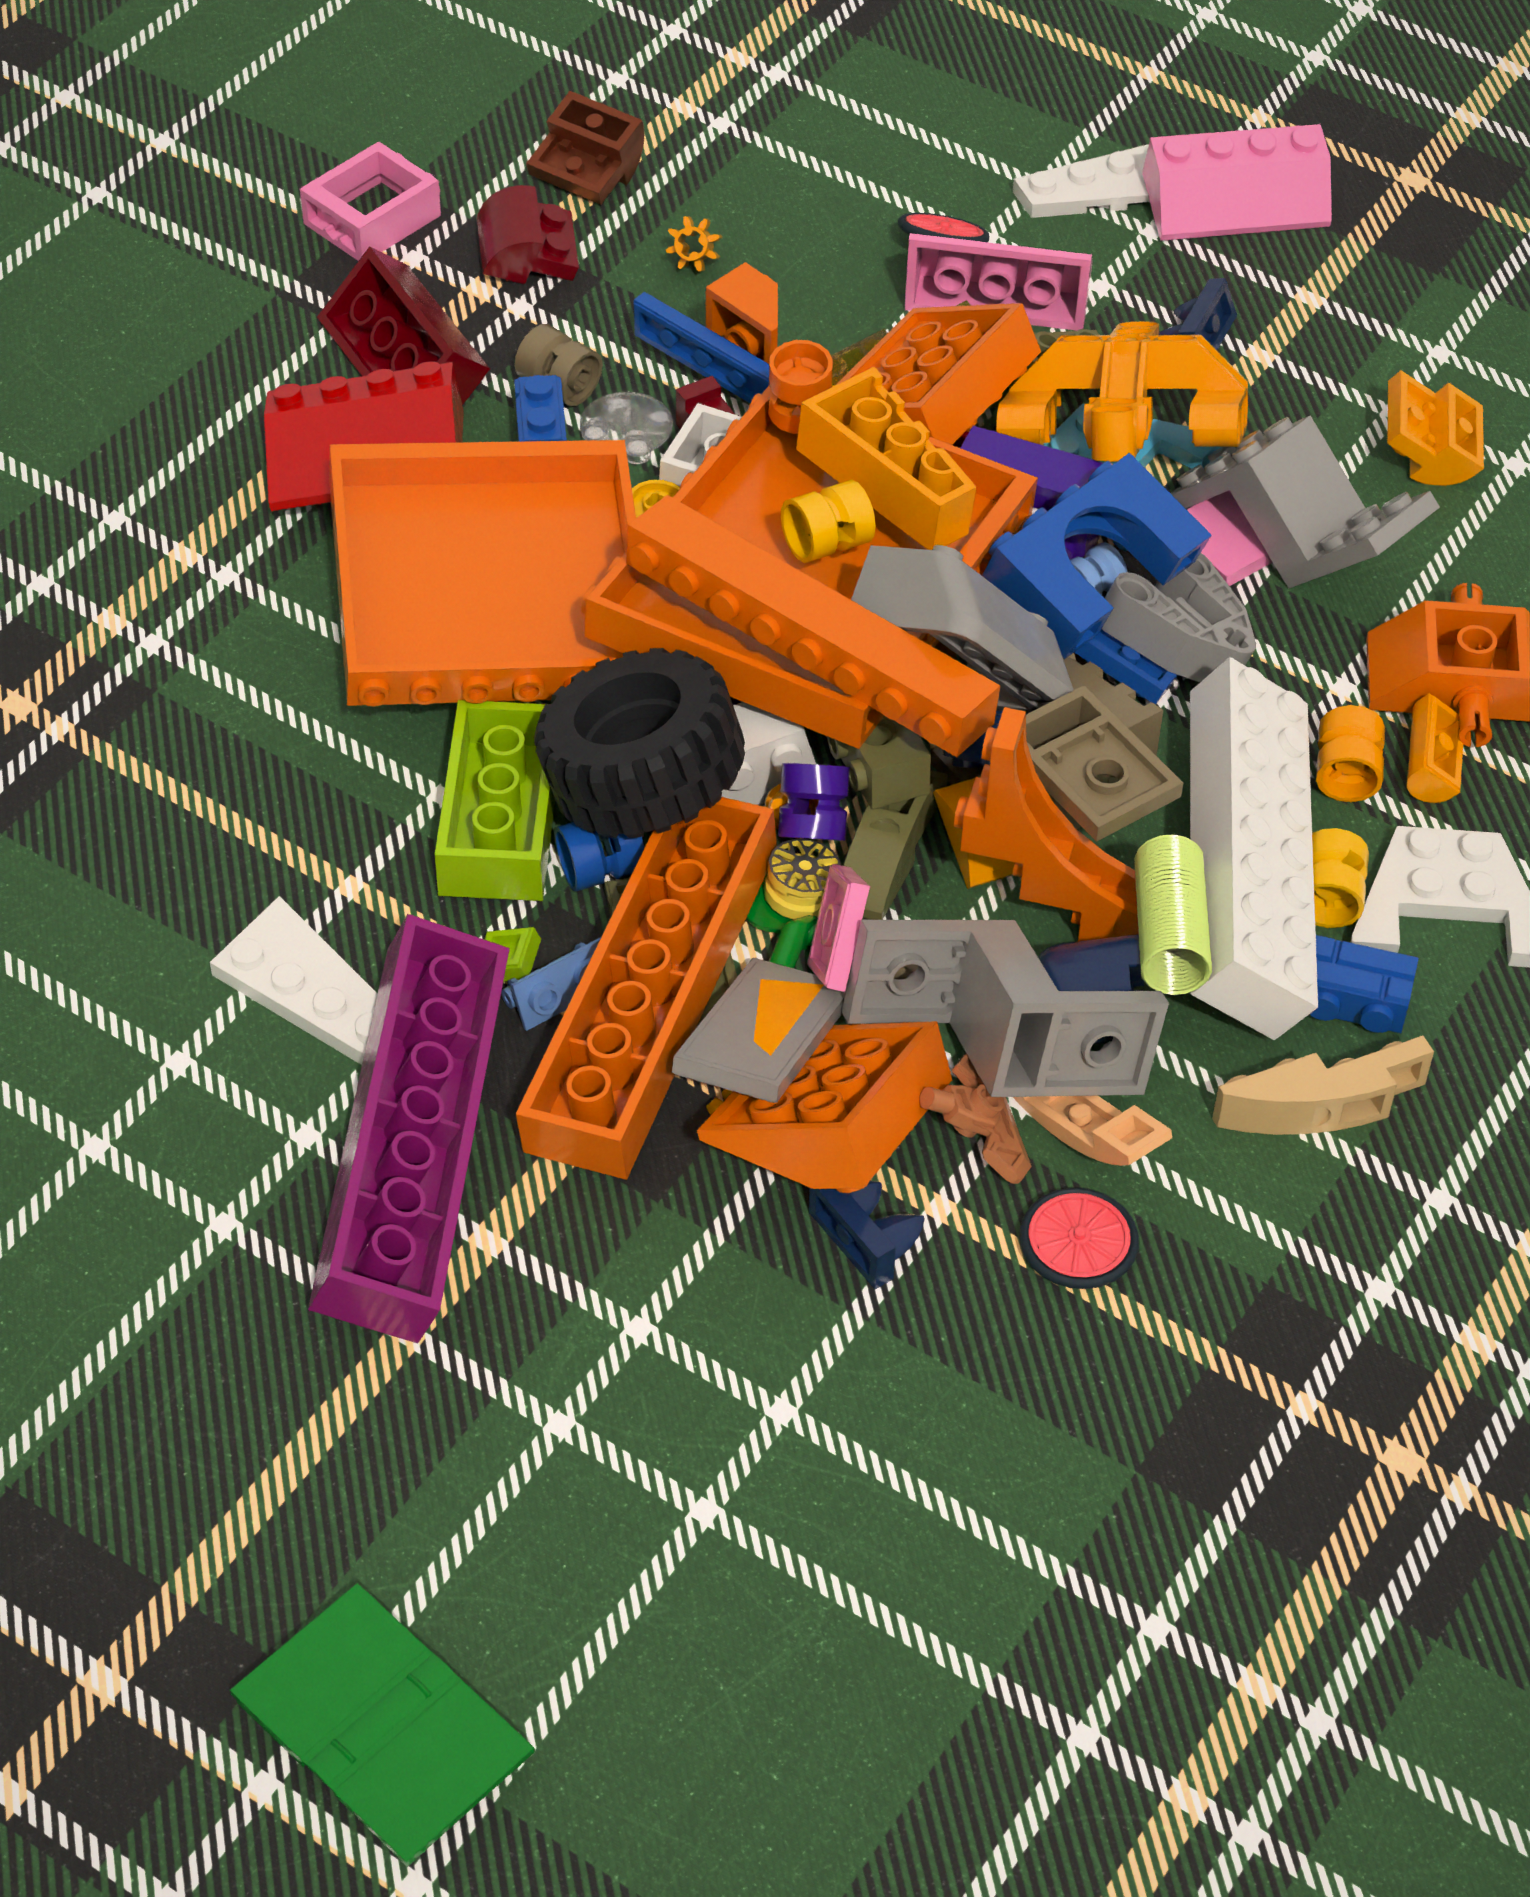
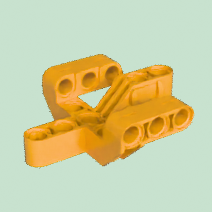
[996,321,1248,462]

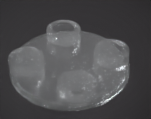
[580,391,673,464]

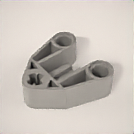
[1102,553,1256,682]

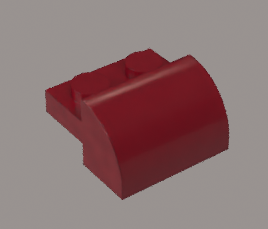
[477,185,579,284]

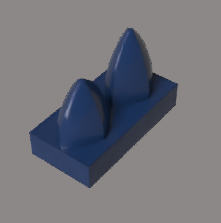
[1159,278,1237,350]
[809,1180,925,1290]

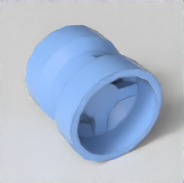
[1070,542,1128,595]

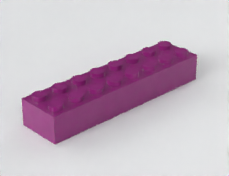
[308,913,510,1344]

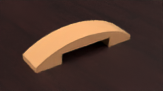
[1013,1096,1172,1166]

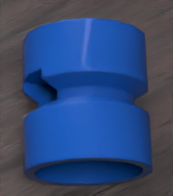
[554,822,644,892]

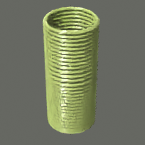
[1134,835,1212,995]

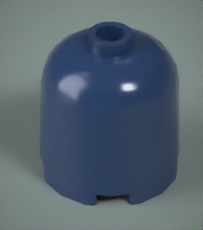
[1038,935,1144,1044]

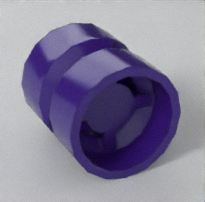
[778,763,850,841]

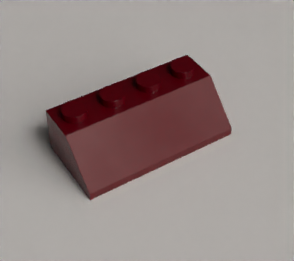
[317,246,490,405]

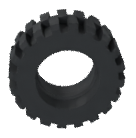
[534,648,745,838]

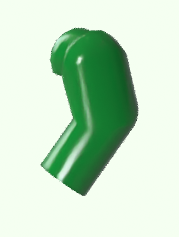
[769,915,818,968]

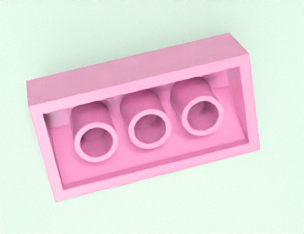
[1142,124,1332,241]
[905,233,1092,331]

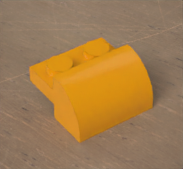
[1387,370,1484,486]

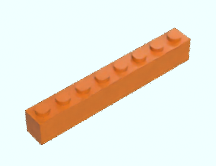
[626,495,1000,757]

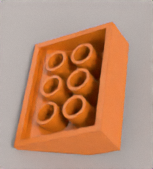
[835,303,1041,445]
[697,1021,952,1193]

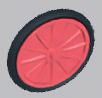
[898,212,990,242]
[1019,1188,1139,1289]

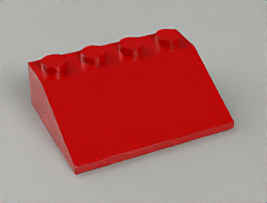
[264,362,464,511]

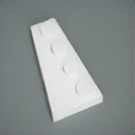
[1013,144,1150,218]
[210,896,378,1065]

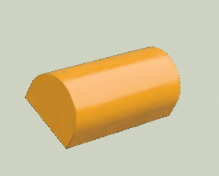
[1407,693,1463,803]

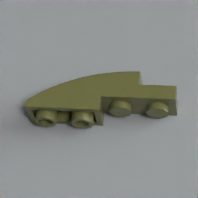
[843,770,948,920]

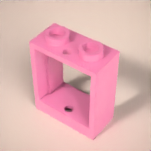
[300,142,441,261]

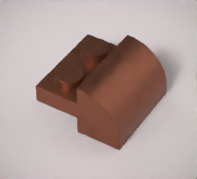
[526,91,644,205]

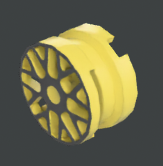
[763,839,841,920]

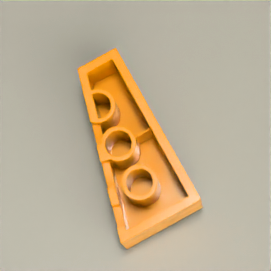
[796,367,976,550]

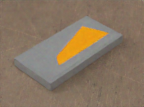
[672,957,848,1103]

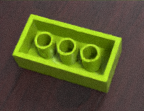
[435,700,555,901]

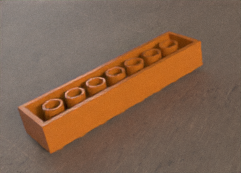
[516,797,777,1180]

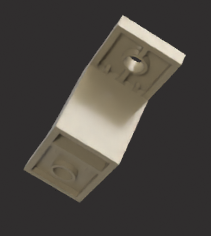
[930,685,1183,842]

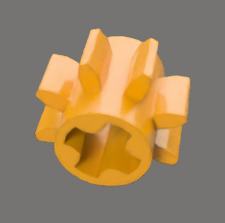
[666,216,722,272]

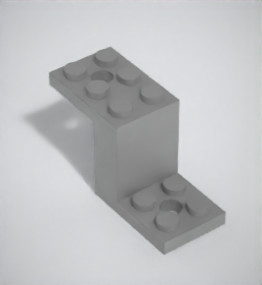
[1170,415,1440,589]
[842,920,1169,1097]

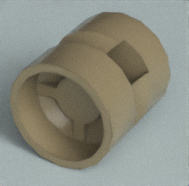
[515,324,603,406]

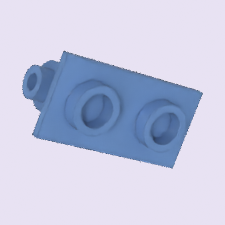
[501,937,601,1031]

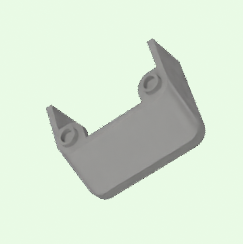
[851,545,1074,713]

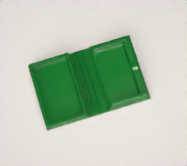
[230,1583,535,1867]

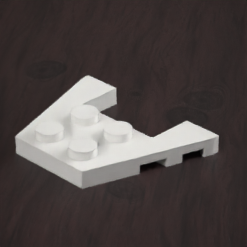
[1350,826,1530,968]

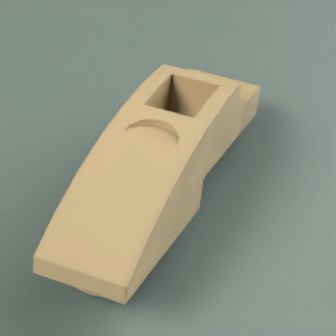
[1212,1036,1434,1135]

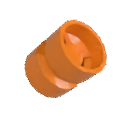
[769,340,833,434]

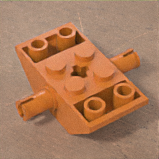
[1366,583,1530,747]

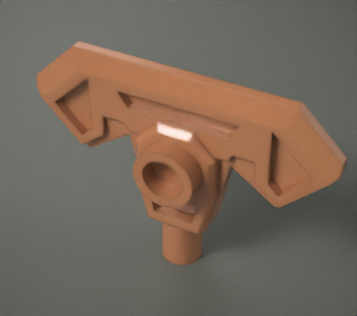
[920,1053,1032,1184]

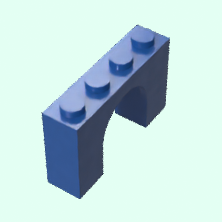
[982,453,1212,659]

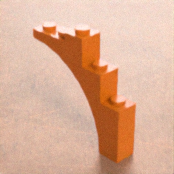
[954,707,1139,942]

